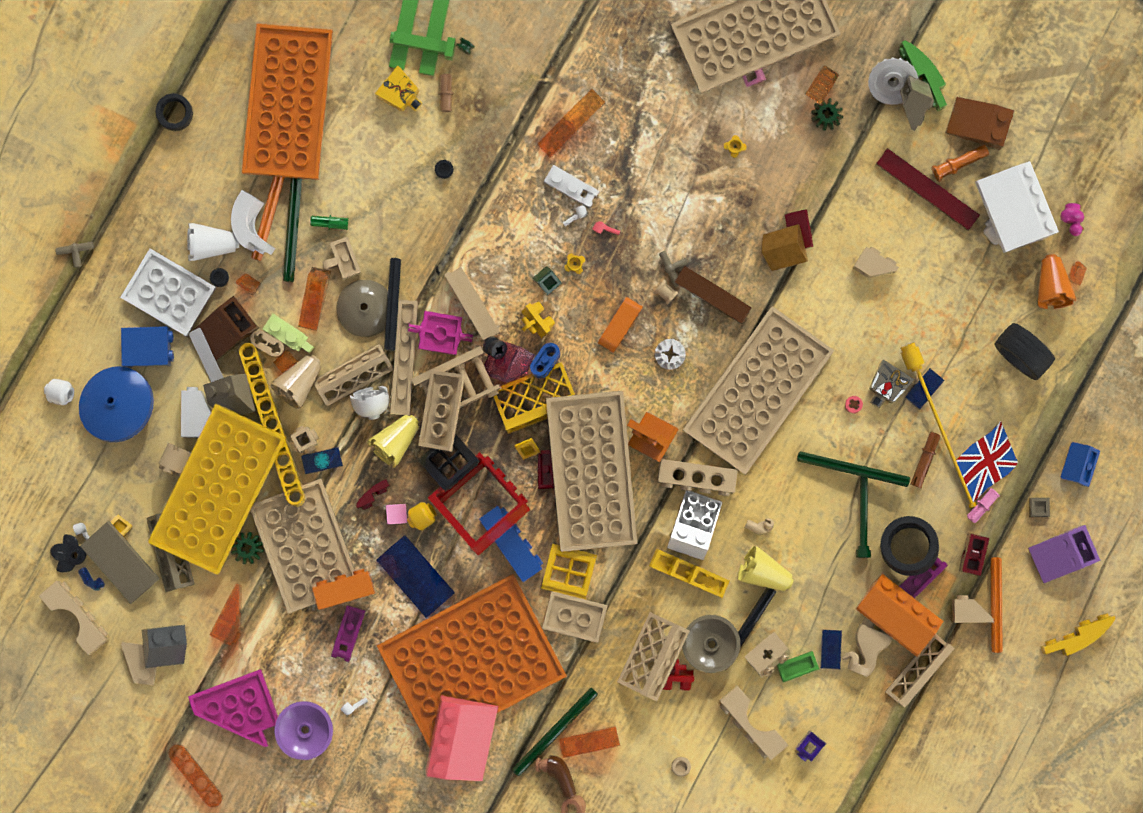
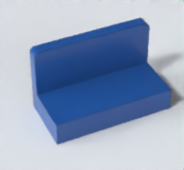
[1061,442,1100,487]

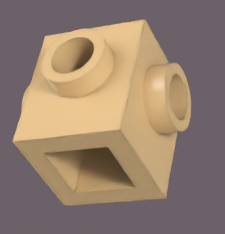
[290,426,319,455]

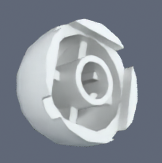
[350,386,389,420]

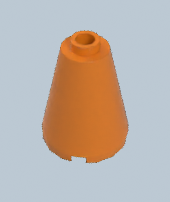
[1037,254,1076,309]

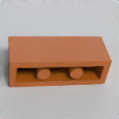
[312,569,376,610]

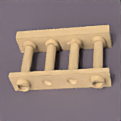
[411,346,502,409]

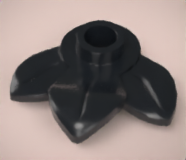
[50,534,86,572]

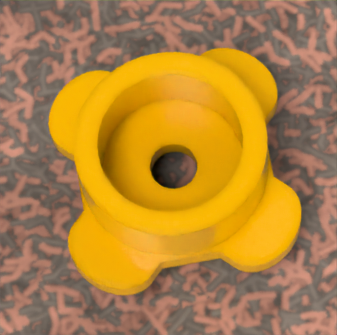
[724,135,746,158]
[564,253,585,274]

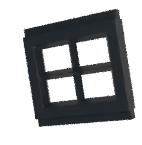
[419,433,480,492]

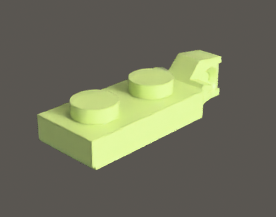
[263,313,314,353]

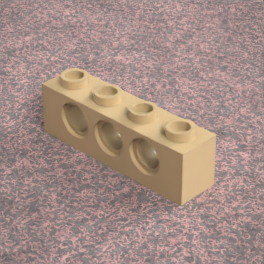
[658,459,738,496]

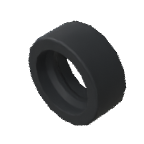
[155,93,193,131]

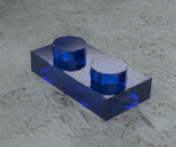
[904,368,944,410]
[820,629,842,669]

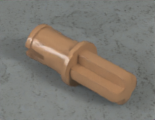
[439,74,454,112]

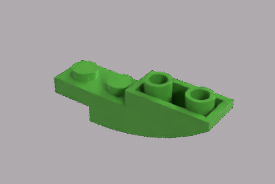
[899,40,947,111]

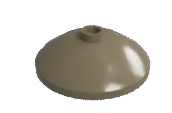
[336,280,388,337]
[682,615,740,673]

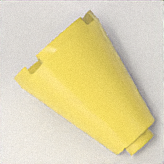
[367,415,419,468]
[738,546,794,591]

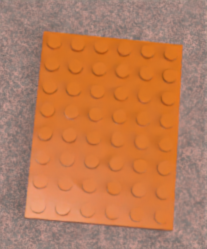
[376,574,567,748]

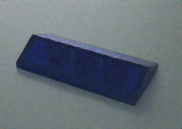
[376,535,455,618]

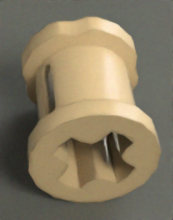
[653,280,679,305]

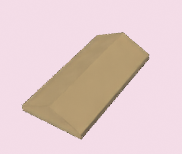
[418,370,465,451]

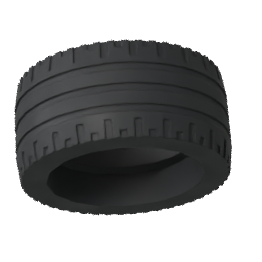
[994,323,1055,380]
[880,516,939,576]

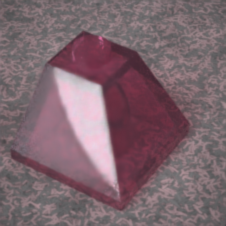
[484,339,535,383]

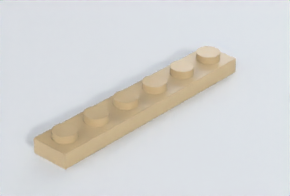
[390,300,418,416]

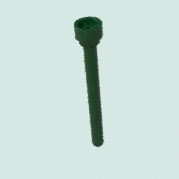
[856,466,871,558]

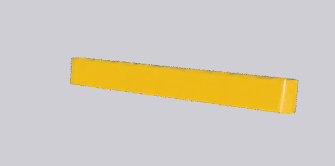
[239,343,305,507]

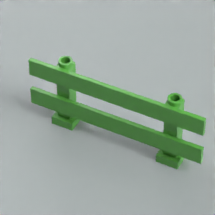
[389,0,456,76]

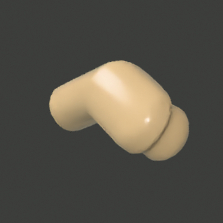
[744,518,774,535]

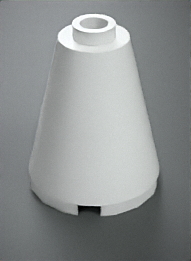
[187,223,239,261]

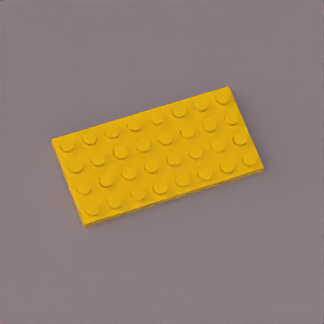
[148,403,286,575]

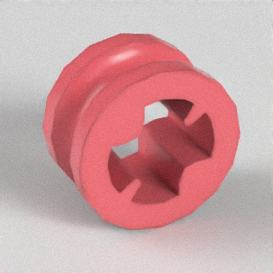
[845,396,863,413]

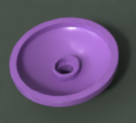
[275,701,333,760]

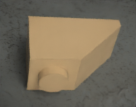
[952,595,994,623]

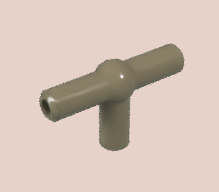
[55,242,94,268]
[659,251,688,288]

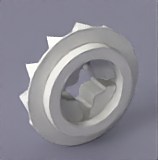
[655,339,685,370]

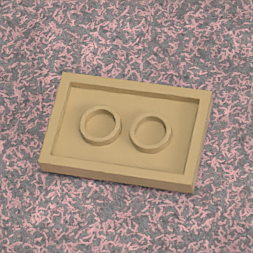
[542,591,608,643]

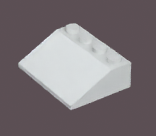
[975,161,1059,253]

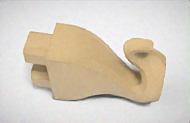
[842,617,892,677]

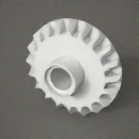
[868,57,918,105]

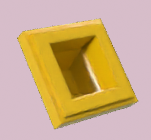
[515,438,540,460]

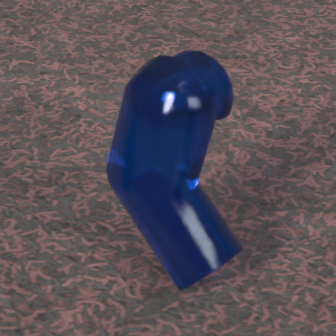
[78,567,105,591]

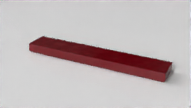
[876,148,980,231]

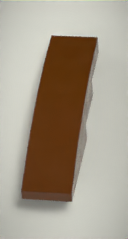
[675,266,752,324]

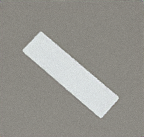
[189,328,224,382]

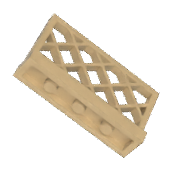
[617,612,690,701]

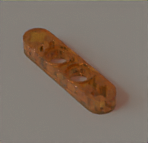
[168,744,223,807]

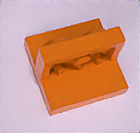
[627,412,679,462]

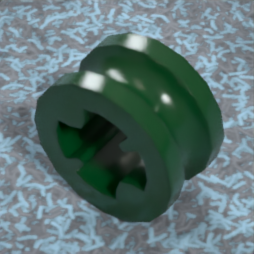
[456,37,475,55]

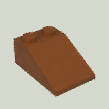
[945,97,1015,150]

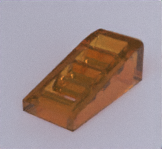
[805,66,839,104]

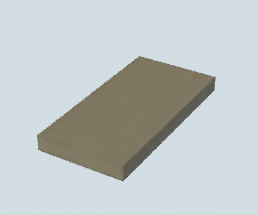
[80,521,160,604]

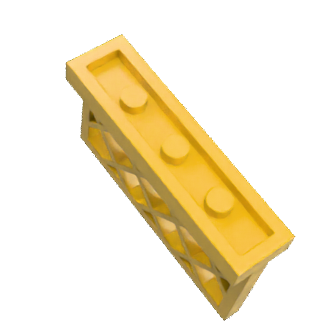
[493,362,575,434]

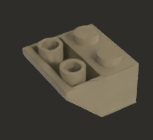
[900,75,934,131]

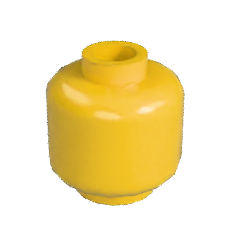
[407,502,437,530]

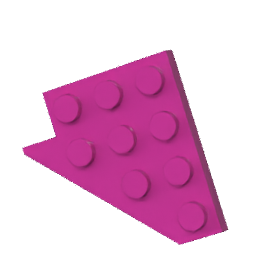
[188,669,278,747]

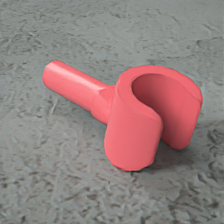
[592,221,620,235]

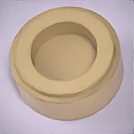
[671,757,691,777]

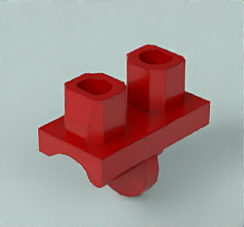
[663,659,694,691]

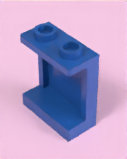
[121,326,174,368]

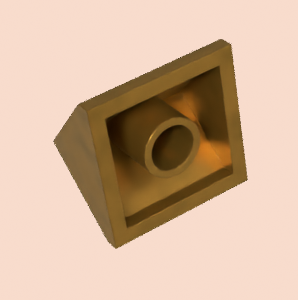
[762,224,808,271]

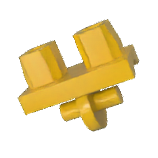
[521,302,555,339]

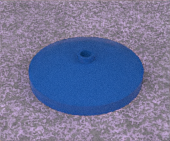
[79,366,154,443]

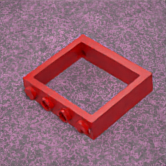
[428,452,531,556]

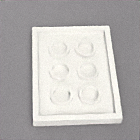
[120,249,216,337]

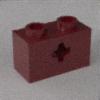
[959,533,990,576]

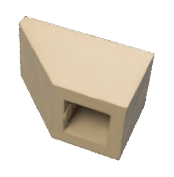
[853,247,899,278]

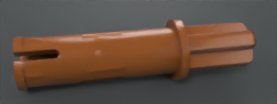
[910,432,941,489]

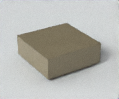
[1029,498,1050,517]

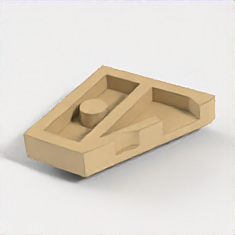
[121,642,157,685]

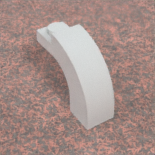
[231,190,276,255]

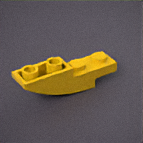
[1040,613,1116,656]

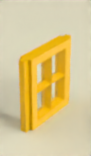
[541,543,597,600]

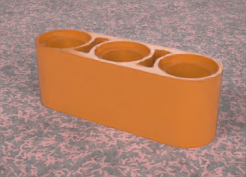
[598,297,643,353]

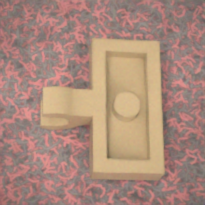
[323,237,361,280]

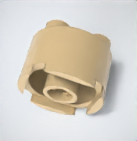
[159,443,191,476]

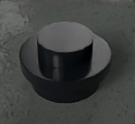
[434,160,454,179]
[210,268,229,287]

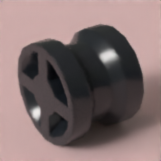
[483,336,507,359]

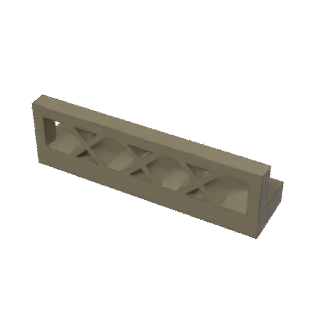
[146,513,195,592]

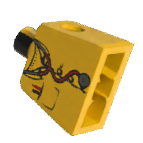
[375,66,423,112]

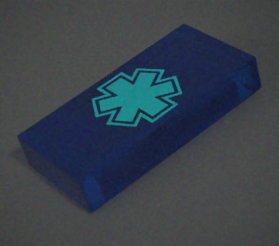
[301,447,343,475]

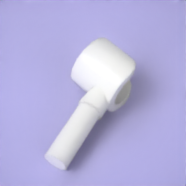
[563,205,587,226]
[73,523,90,540]
[341,698,368,715]

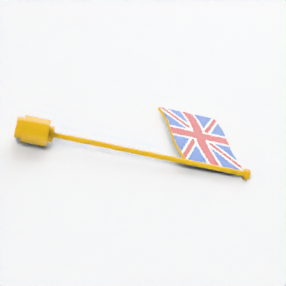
[900,342,1018,508]

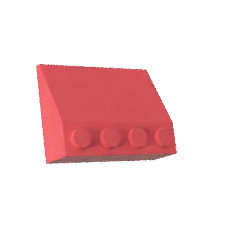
[426,696,498,781]

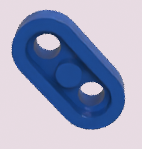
[530,343,560,379]

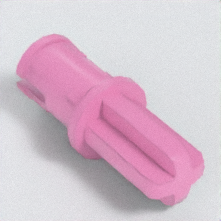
[967,488,1000,523]

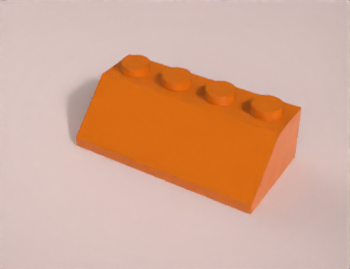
[856,573,944,657]

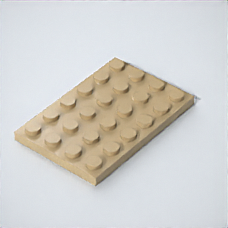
[251,479,355,614]

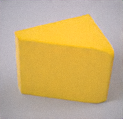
[111,514,133,537]

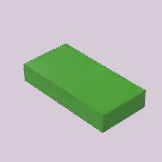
[776,651,819,682]

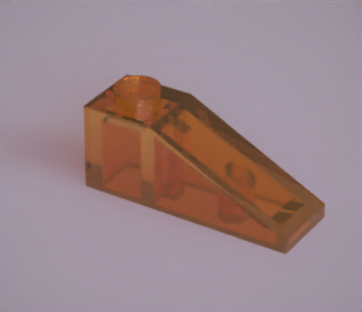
[298,267,331,331]
[209,583,242,646]
[559,725,620,758]

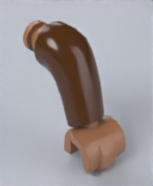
[536,755,586,813]

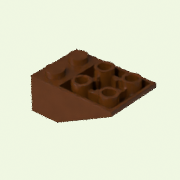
[193,296,259,361]

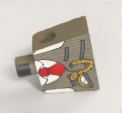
[869,359,914,409]

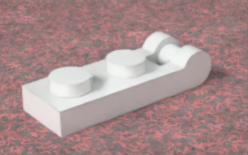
[544,165,599,208]

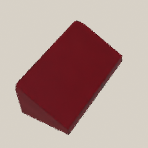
[785,209,814,249]
[538,450,554,489]

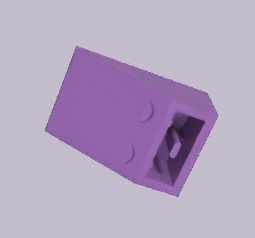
[1028,525,1101,583]

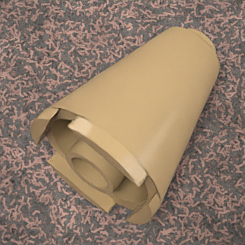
[270,355,321,409]

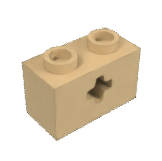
[744,632,791,678]

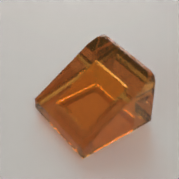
[1068,261,1087,285]
[236,274,261,295]
[273,350,298,373]

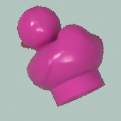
[1060,203,1084,236]

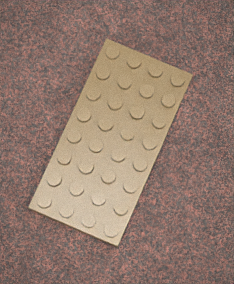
[671,0,841,94]
[683,306,834,475]
[546,391,637,552]

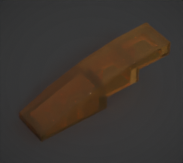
[537,89,605,158]

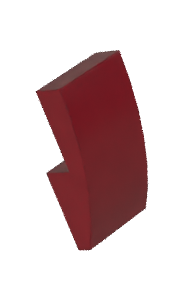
[356,479,391,510]

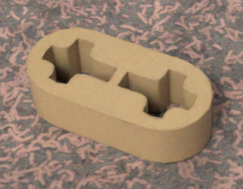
[250,330,285,357]

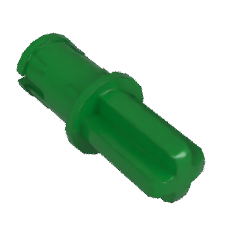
[310,215,349,230]

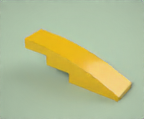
[649,549,730,598]

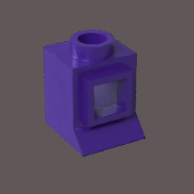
[795,730,826,762]

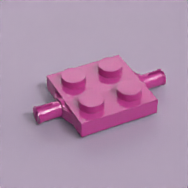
[407,311,473,355]

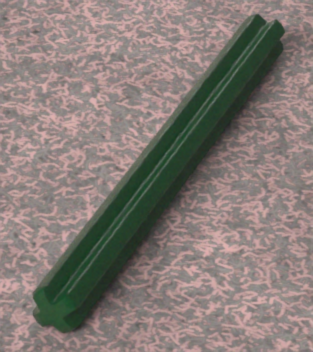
[283,178,302,282]
[797,451,910,487]
[512,688,598,776]

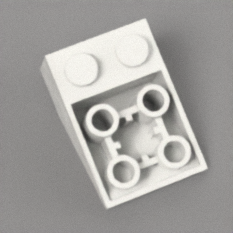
[667,490,722,560]

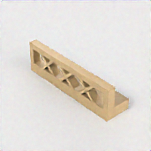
[444,267,500,342]
[314,344,394,406]
[885,634,955,708]

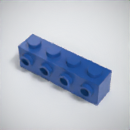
[479,506,544,582]

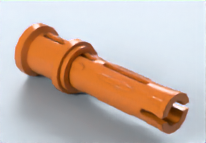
[931,144,989,182]

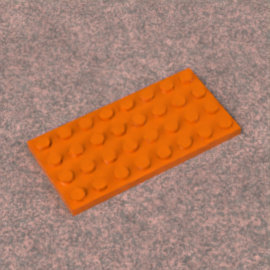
[242,23,333,180]

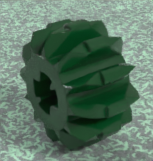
[811,98,843,131]
[231,532,264,565]

